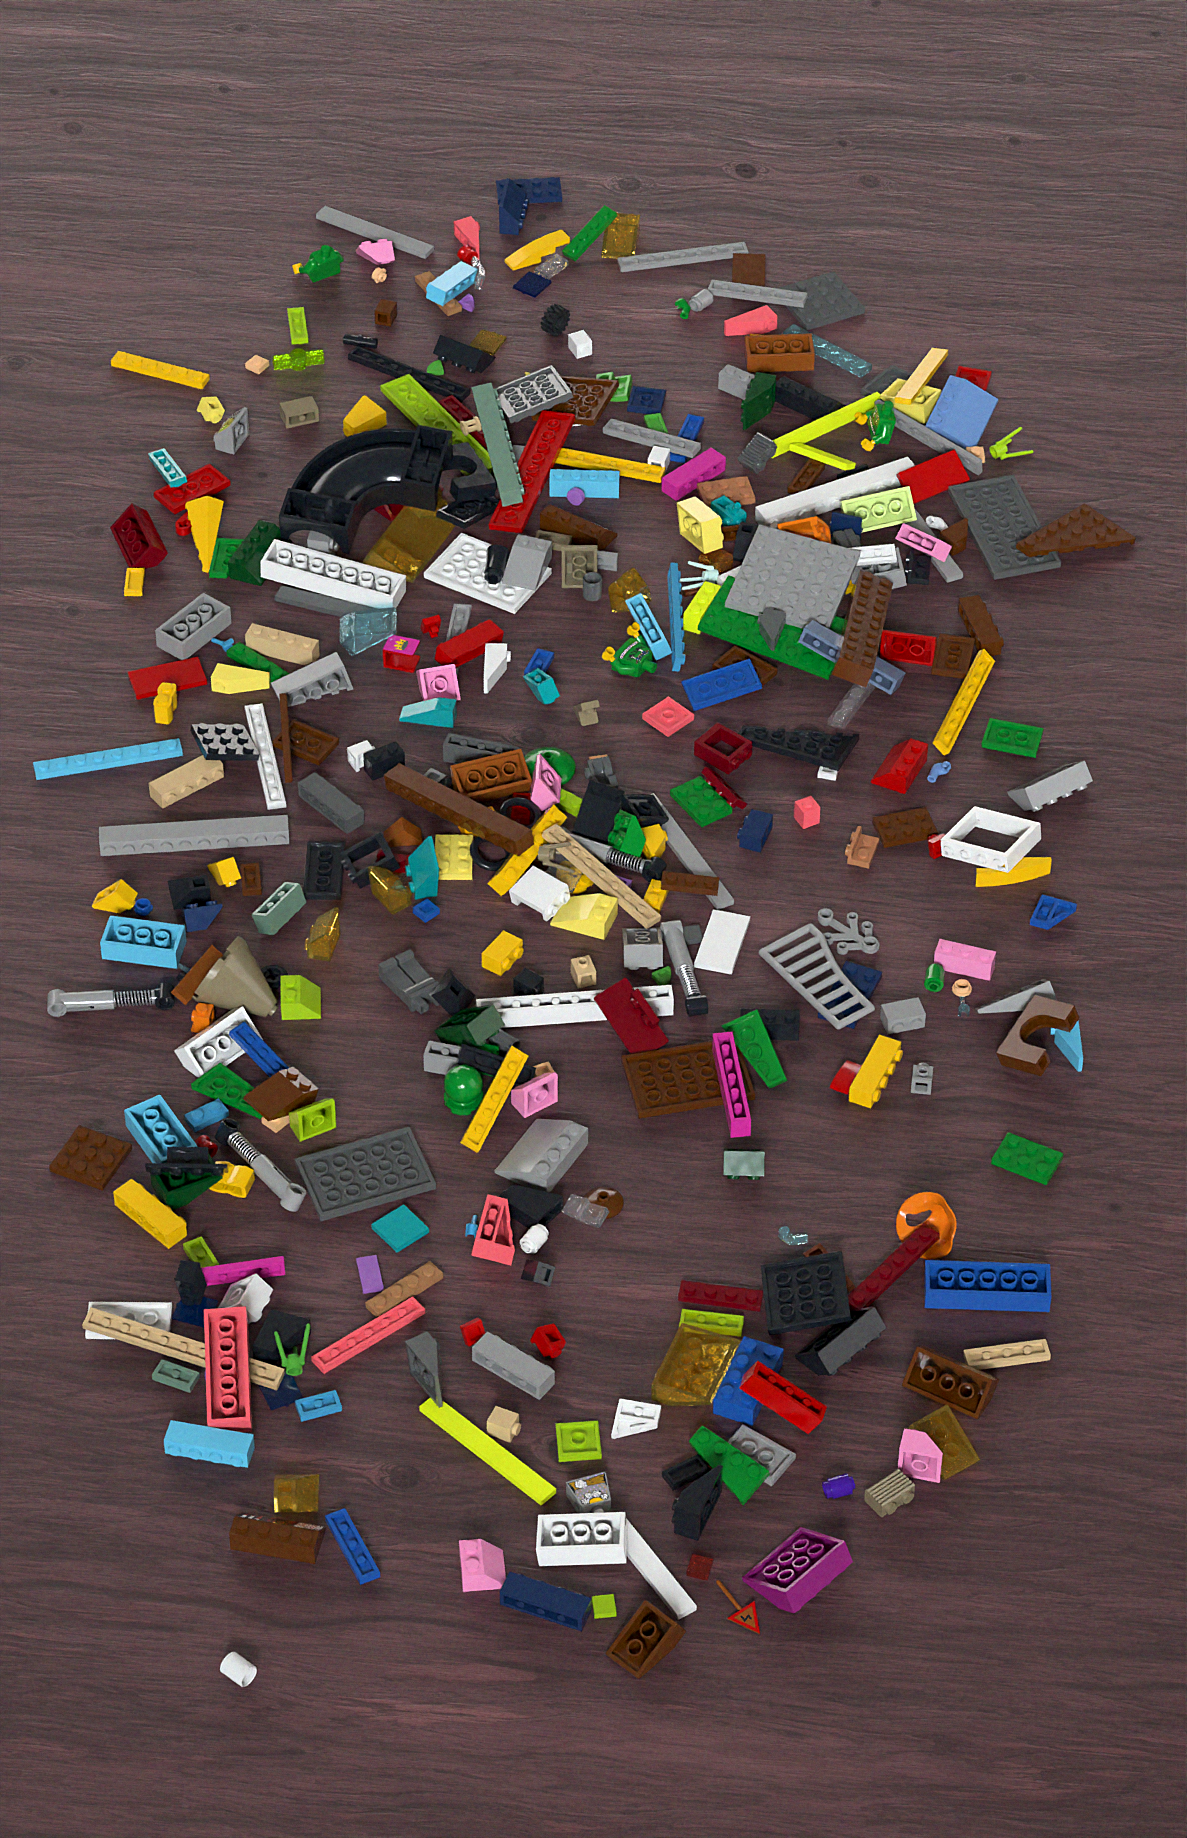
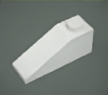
[484,643,511,693]

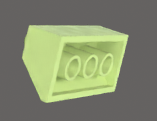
[839,486,917,533]

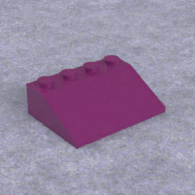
[742,1527,853,1613]

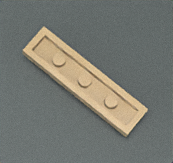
[963,1339,1051,1370]

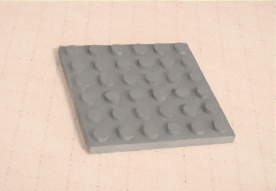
[725,524,861,629]

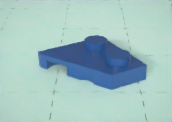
[1030,894,1077,930]

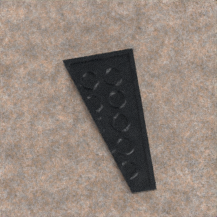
[738,725,859,771]

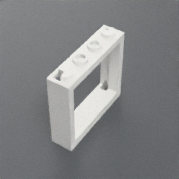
[941,806,1041,873]

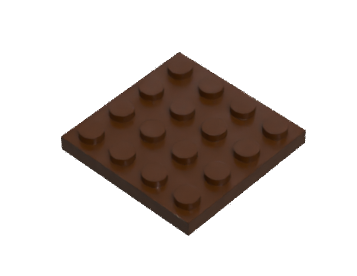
[531,375,619,426]

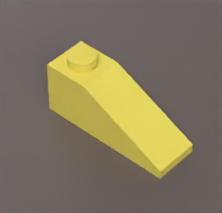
[211,663,270,694]

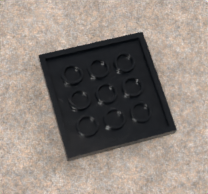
[761,1251,851,1336]

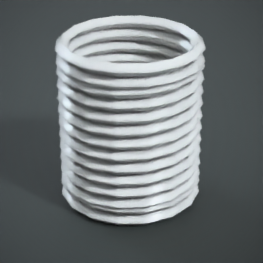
[220,1652,257,1687]

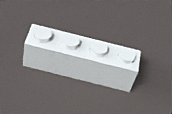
[174,1006,263,1078]

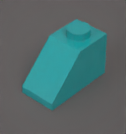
[523,668,560,705]

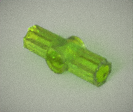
[272,348,325,371]

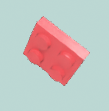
[642,696,694,737]

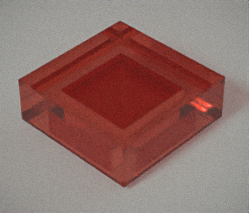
[686,1554,714,1581]

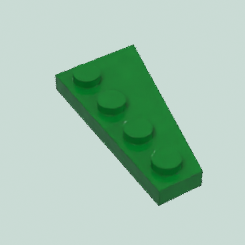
[722,1010,788,1088]
[191,1063,263,1119]
[689,1425,770,1506]

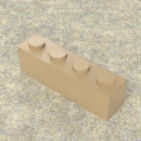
[245,623,320,666]
[149,755,224,809]

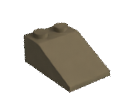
[562,545,597,588]

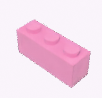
[895,523,952,562]
[934,939,996,981]

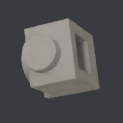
[911,1063,933,1095]

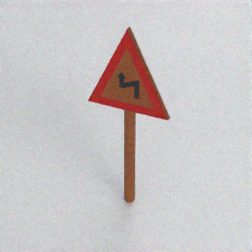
[716,1580,760,1634]

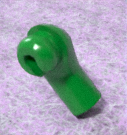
[675,298,691,319]

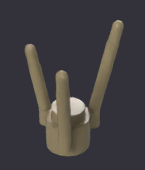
[538,842,575,873]

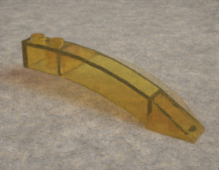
[362,488,456,583]

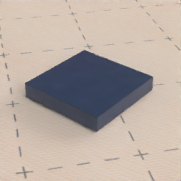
[627,386,666,414]

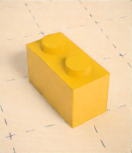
[481,930,524,976]

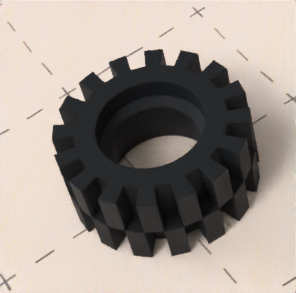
[541,304,570,337]

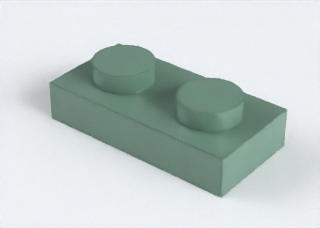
[152,1359,200,1393]

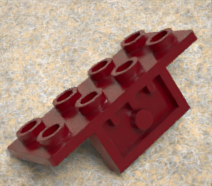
[594,978,669,1054]

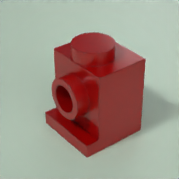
[530,1323,566,1358]

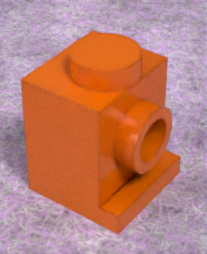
[191,1002,215,1033]

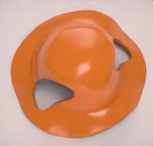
[896,1192,957,1260]

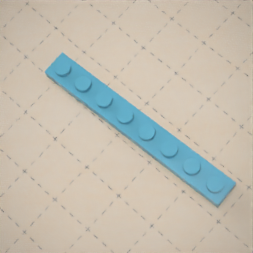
[33,738,183,780]

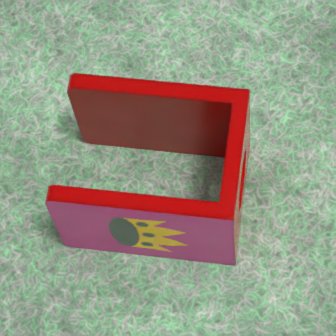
[383,634,420,673]

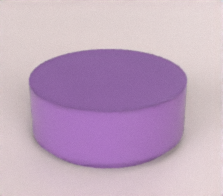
[567,487,585,505]

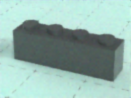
[443,733,519,764]
[298,772,364,834]

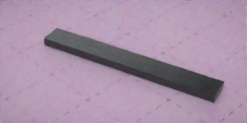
[348,346,470,403]

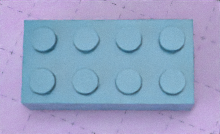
[100,916,186,969]
[124,1095,197,1163]

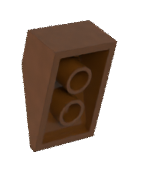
[243,1067,319,1121]
[605,1600,686,1679]

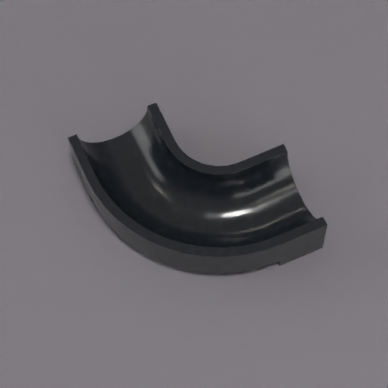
[279,425,453,554]

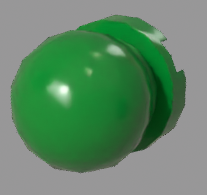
[443,1064,483,1115]

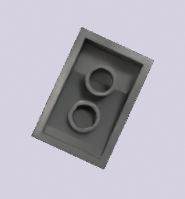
[405,1332,443,1408]

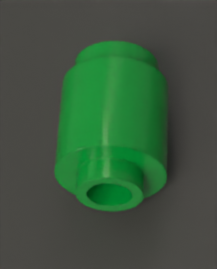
[924,964,945,992]

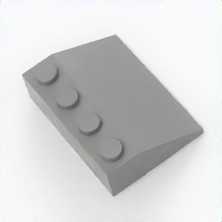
[495,1119,588,1193]

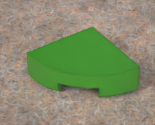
[427,360,444,376]
[652,966,671,986]

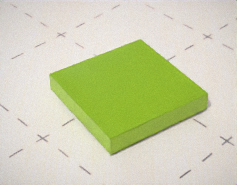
[555,1421,602,1462]

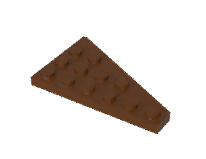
[1016,503,1136,557]

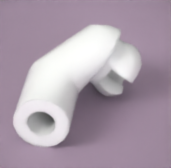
[926,516,948,531]

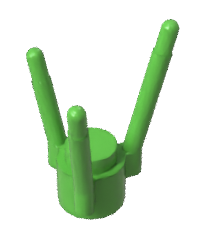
[274,1323,310,1376]

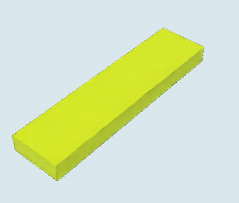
[789,442,856,470]

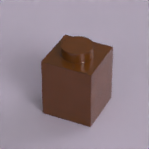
[374,299,397,327]

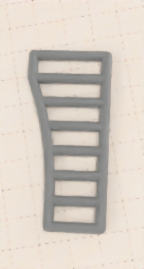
[759,923,875,1029]

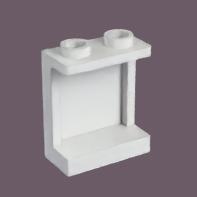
[509,866,570,921]

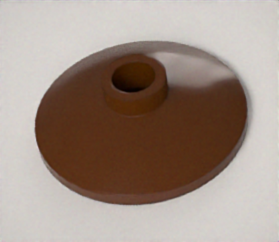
[583,1187,624,1219]

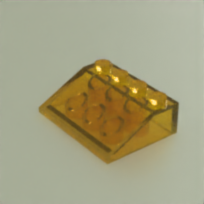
[651,1323,741,1406]

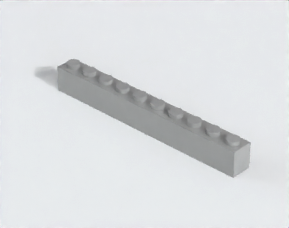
[99,815,289,856]

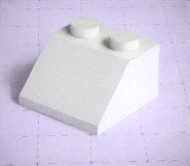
[218,1274,273,1324]

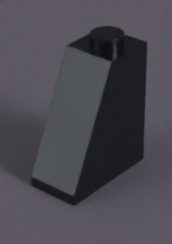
[499,1185,563,1229]
[252,1309,311,1365]

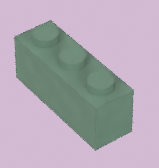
[252,882,306,935]

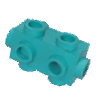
[711,495,747,527]

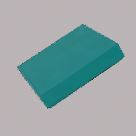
[371,1204,429,1253]

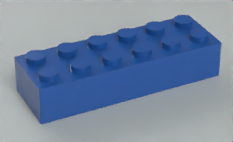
[924,1260,1051,1312]

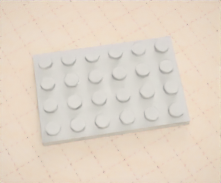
[424,533,552,614]

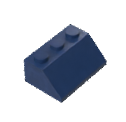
[499,178,529,235]

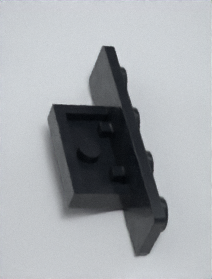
[145,1147,228,1176]

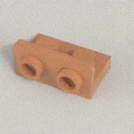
[845,826,879,869]

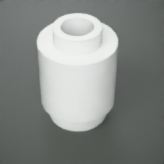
[520,1224,549,1254]

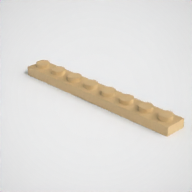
[542,824,661,929]

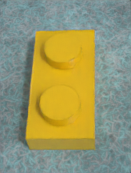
[643,879,669,913]

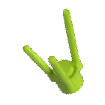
[989,427,1033,460]

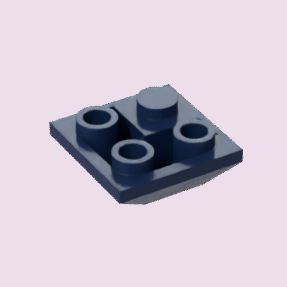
[182,900,222,932]

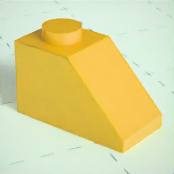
[641,824,668,860]
[207,857,241,887]
[92,879,138,913]

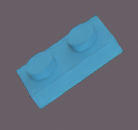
[184,1098,229,1133]
[295,1390,342,1422]

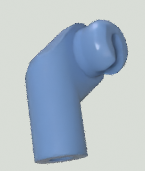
[927,761,951,783]

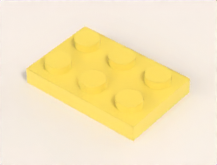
[435,835,473,880]

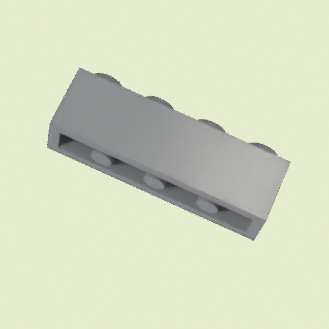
[472,1331,555,1400]

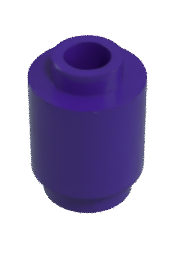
[822,1473,855,1499]

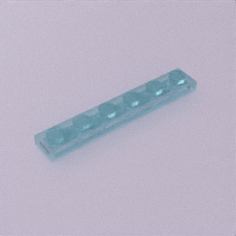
[783,324,872,378]

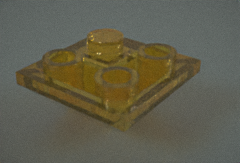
[608,567,652,613]
[273,1474,319,1512]

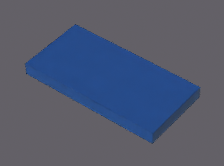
[681,659,762,711]

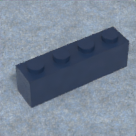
[500,1572,592,1632]

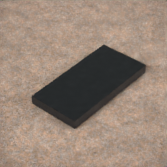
[436,497,500,529]
[303,841,346,900]

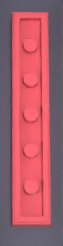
[311,1296,425,1374]

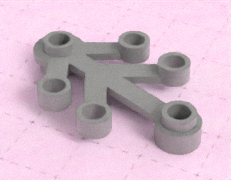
[818,908,880,955]

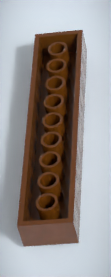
[832,570,893,688]

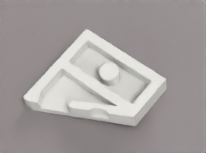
[611,1399,661,1439]

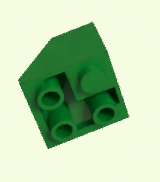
[608,810,646,857]

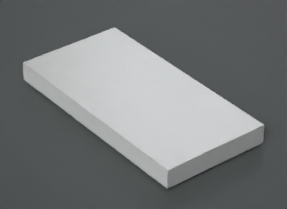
[694,909,750,975]
[85,1302,173,1339]

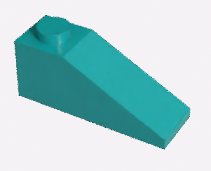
[399,697,457,728]

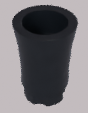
[484,544,510,585]

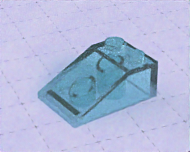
[339,607,396,656]

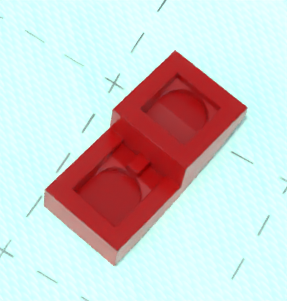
[511,793,531,824]
[830,1060,862,1095]

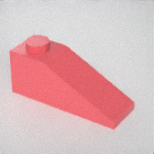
[454,216,480,260]
[724,305,777,336]

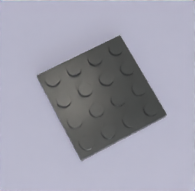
[777,271,865,331]
[495,365,573,423]

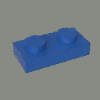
[524,648,554,676]

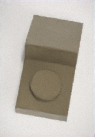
[573,700,600,726]

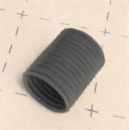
[583,572,602,601]
[488,1029,520,1056]

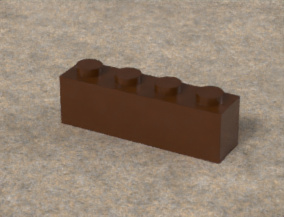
[958,595,1004,656]

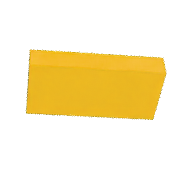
[124,568,145,596]

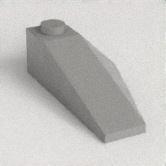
[975,979,1057,1014]

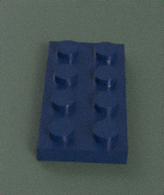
[496,177,562,205]
[818,961,882,1029]

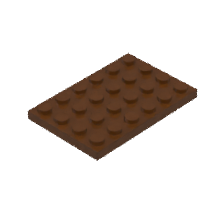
[621,1041,755,1119]

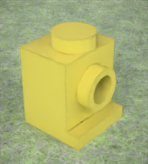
[197,397,225,423]

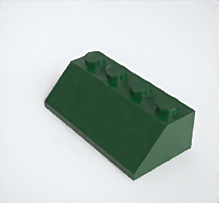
[228,520,292,586]

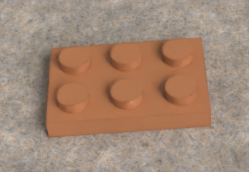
[697,476,755,508]

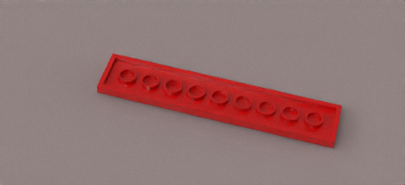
[488,410,575,533]

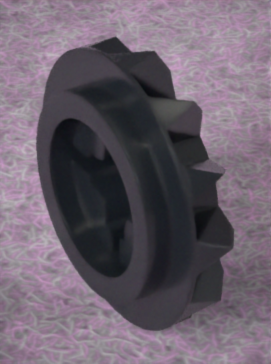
[261,965,288,990]

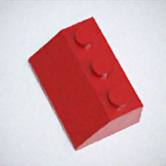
[880,630,937,666]
[871,738,928,794]

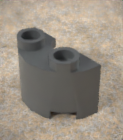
[584,756,619,789]

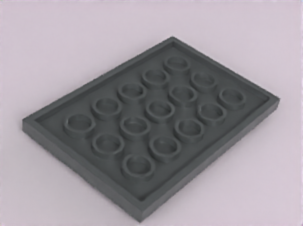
[295,1127,436,1222]

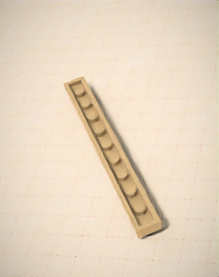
[82,1307,285,1390]

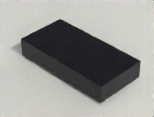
[662,1454,710,1491]

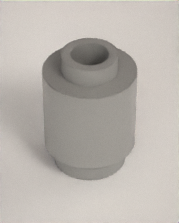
[689,289,713,312]

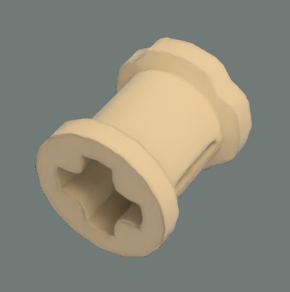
[460,416,482,436]

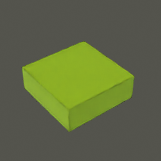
[592,1594,616,1619]

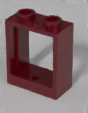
[694,722,752,775]

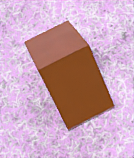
[383,817,422,847]

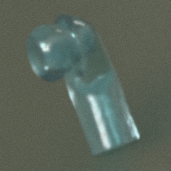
[778,1226,808,1245]

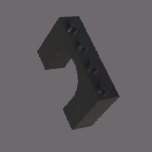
[443,442,497,502]

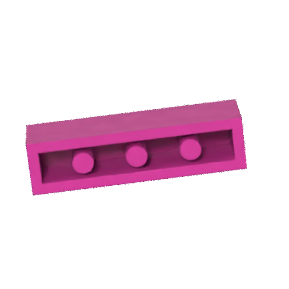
[662,448,726,501]

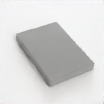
[728,1424,796,1486]

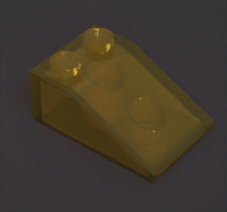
[601,213,640,259]
[907,1404,980,1480]

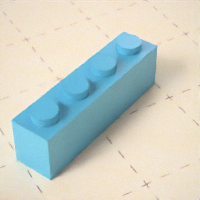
[426,261,478,306]
[549,469,620,498]
[625,593,672,661]
[164,1420,255,1468]

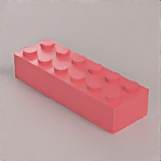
[204,1306,252,1432]

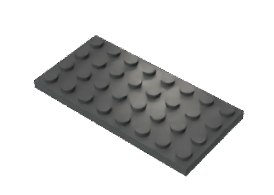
[948,475,1061,580]

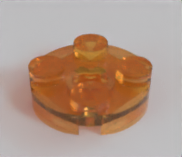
[698,549,733,574]

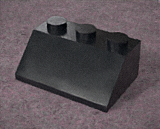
[433,335,496,374]
[740,1008,800,1041]

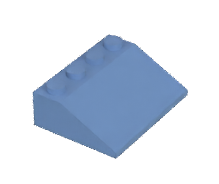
[926,375,998,449]

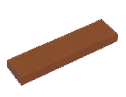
[171,945,223,1005]

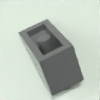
[757,607,786,651]

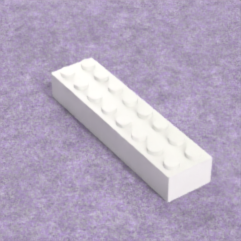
[261,539,406,614]

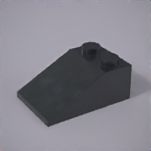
[572,780,625,844]
[672,1465,723,1541]

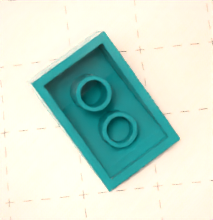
[405,836,439,900]

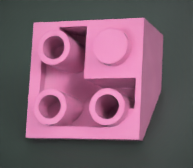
[356,239,395,265]

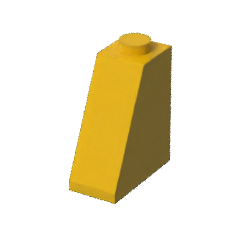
[343,395,387,437]

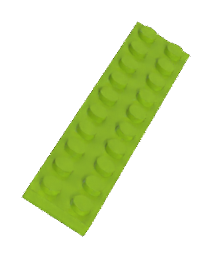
[380,374,493,476]

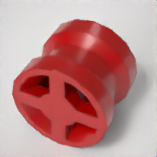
[457,245,478,265]
[194,1135,218,1157]

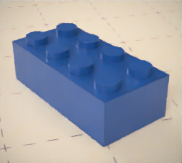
[713,1336,783,1426]

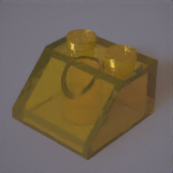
[368,866,412,915]
[305,907,340,962]

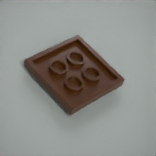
[49,1125,132,1191]

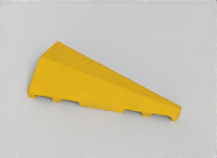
[185,496,224,573]

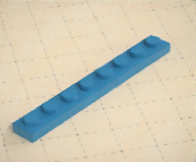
[667,563,685,672]

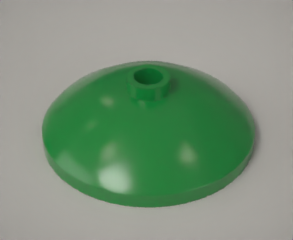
[524,747,575,785]

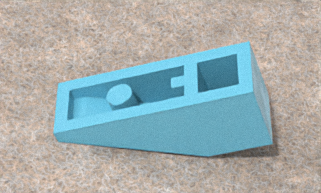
[1050,1021,1083,1072]

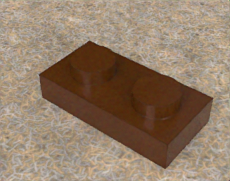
[240,863,262,896]

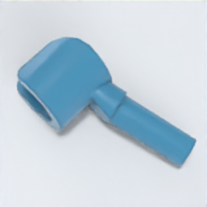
[211,638,234,652]
[465,1215,478,1238]

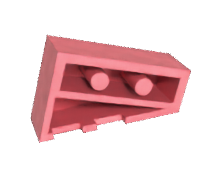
[471,1194,515,1266]

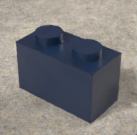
[737,809,773,853]

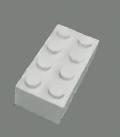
[536,1512,628,1566]

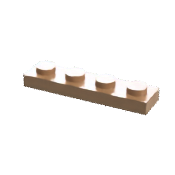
[415,271,462,316]
[365,1261,443,1318]

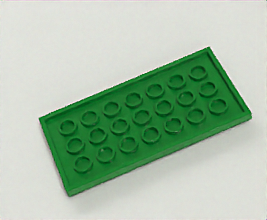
[698,575,845,680]

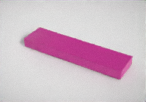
[201,1256,285,1286]

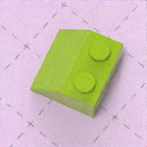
[281,975,321,1020]
[289,1098,336,1142]

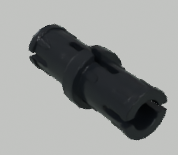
[343,333,378,349]

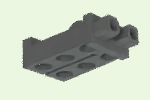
[378,949,440,1014]

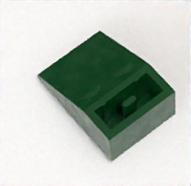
[741,372,776,430]

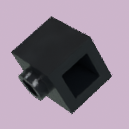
[513,968,544,996]

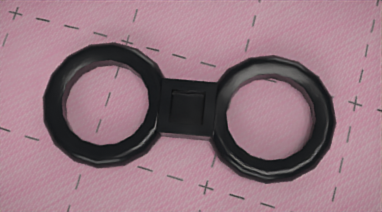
[470,797,542,871]

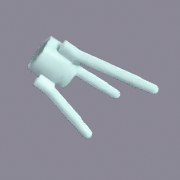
[679,561,719,590]

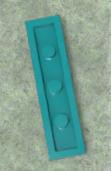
[148,448,187,488]

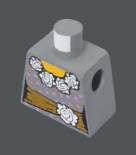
[566,1472,611,1514]

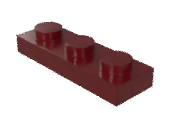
[701,767,747,809]

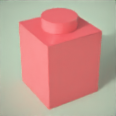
[794,796,820,829]

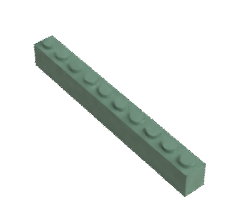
[472,383,525,507]

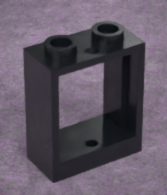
[341,832,400,889]

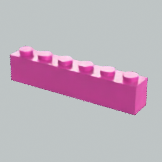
[712,1032,751,1138]

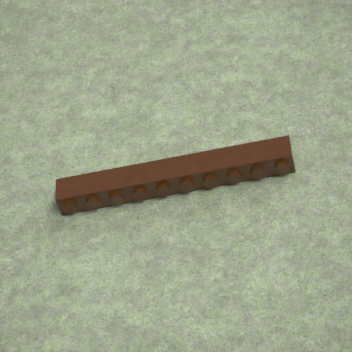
[384,763,534,856]

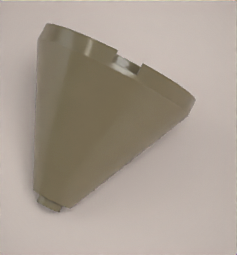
[192,936,278,1017]

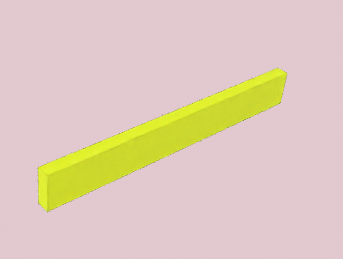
[771,392,881,458]
[419,1398,556,1506]

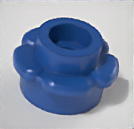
[134,898,153,916]

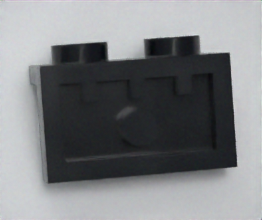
[905,548,931,585]

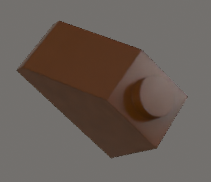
[939,518,968,556]

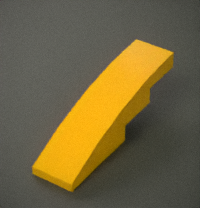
[505,229,570,270]
[975,857,1051,887]

